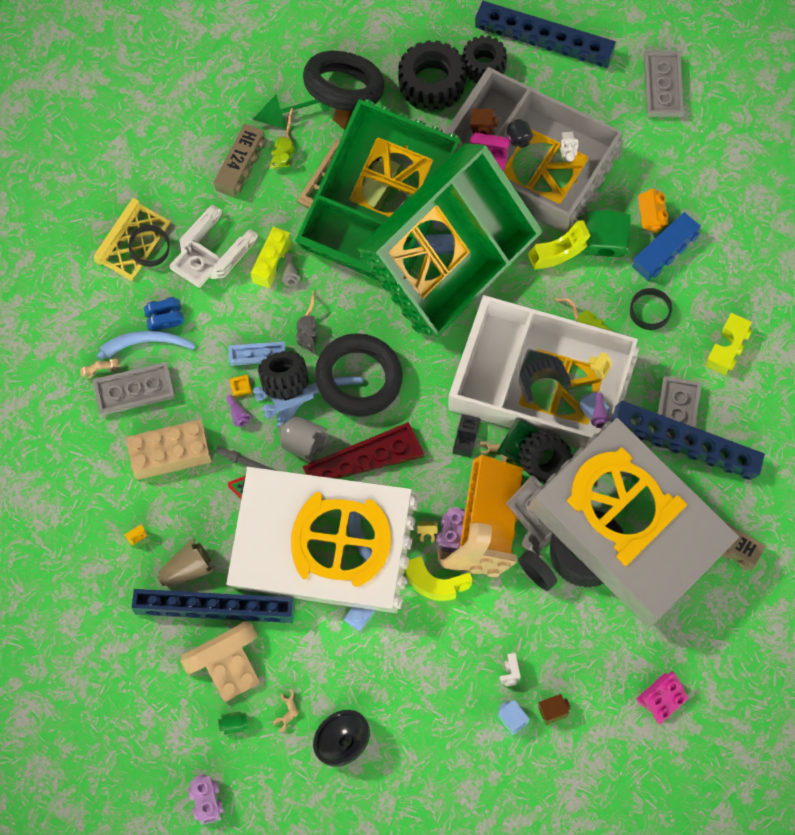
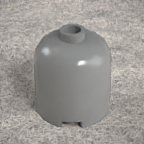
[279,416,328,463]

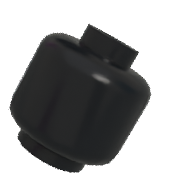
[506,119,533,148]

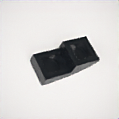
[452,414,480,458]

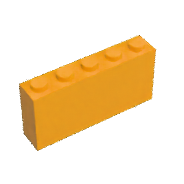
[459,455,523,554]

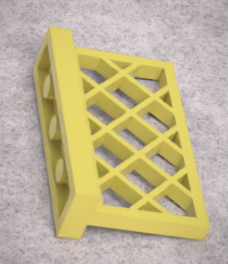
[94,198,171,281]

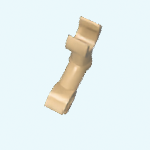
[80,359,121,379]
[480,442,516,466]
[273,689,298,732]

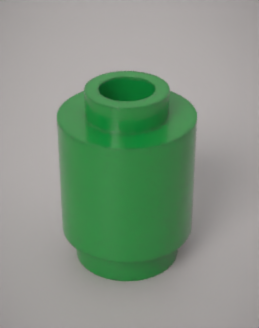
[218,711,248,735]

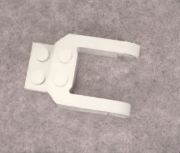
[170,205,258,288]

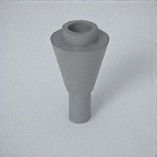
[282,253,300,286]

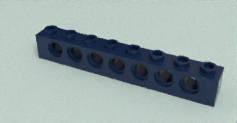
[475,0,616,68]
[611,400,765,480]
[131,589,295,623]

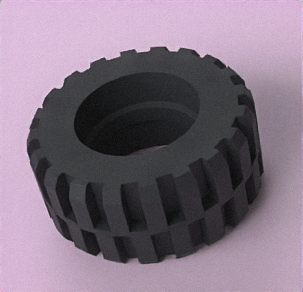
[398,40,466,111]

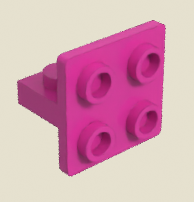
[470,133,510,171]
[636,671,688,724]

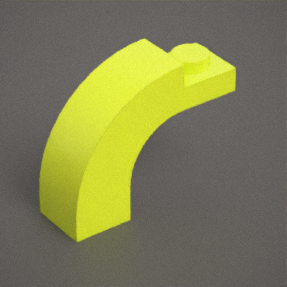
[527,220,590,270]
[404,556,472,601]

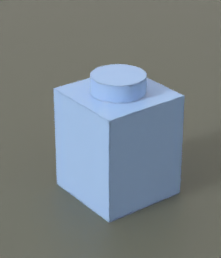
[580,391,610,421]
[498,700,529,736]

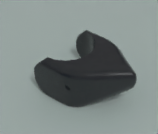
[519,349,571,404]

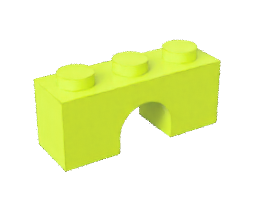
[251,227,292,289]
[705,313,753,376]

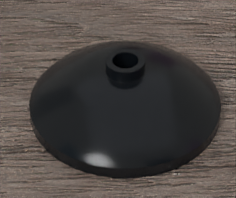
[313,710,370,767]

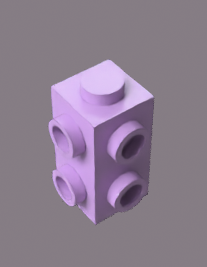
[436,507,465,553]
[188,774,224,825]

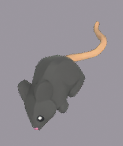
[296,291,317,351]

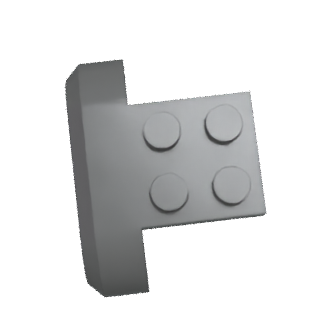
[505,476,553,559]

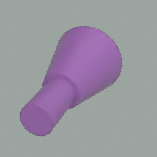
[591,393,610,428]
[226,395,251,427]

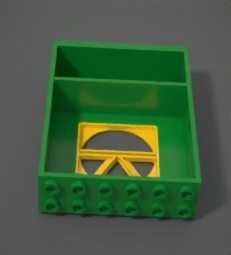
[295,99,463,282]
[357,143,543,337]

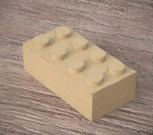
[126,419,212,480]

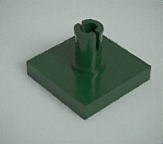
[497,418,540,465]

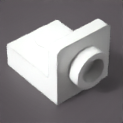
[499,653,520,686]

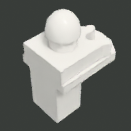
[560,132,579,162]

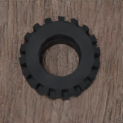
[462,35,507,84]
[258,351,309,399]
[519,430,573,483]

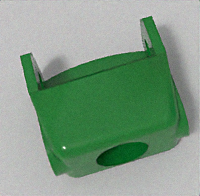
[585,210,631,257]

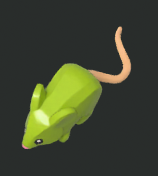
[269,108,295,169]
[554,298,613,332]

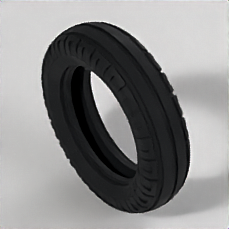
[303,50,384,111]
[315,333,402,417]

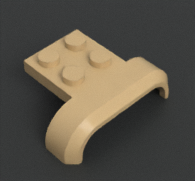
[437,523,517,577]
[180,621,260,702]

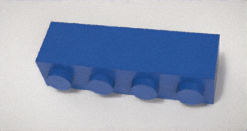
[632,212,701,281]

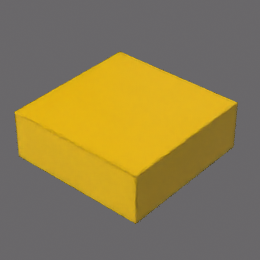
[229,374,252,398]
[125,524,148,546]

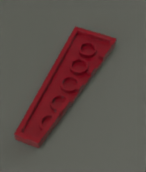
[302,422,424,479]

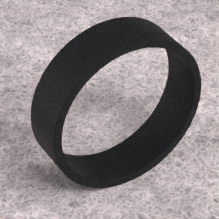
[129,225,170,267]
[630,288,672,330]
[518,550,557,591]

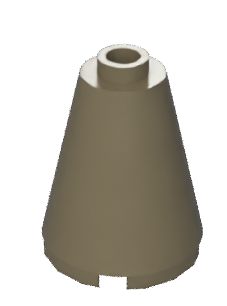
[158,538,215,588]

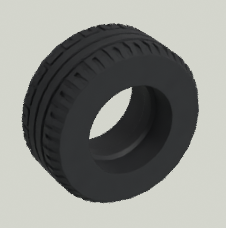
[549,509,624,588]

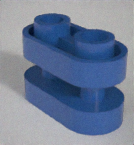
[144,297,184,331]

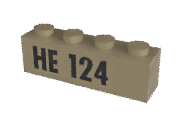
[214,123,267,198]
[722,522,766,571]

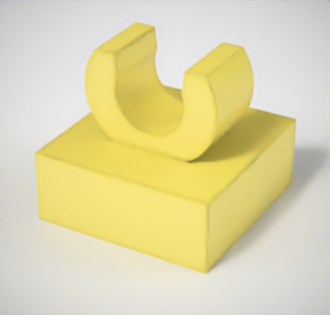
[588,352,612,380]
[418,522,438,542]

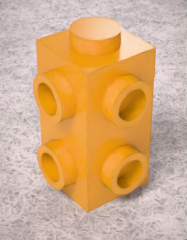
[638,188,669,233]

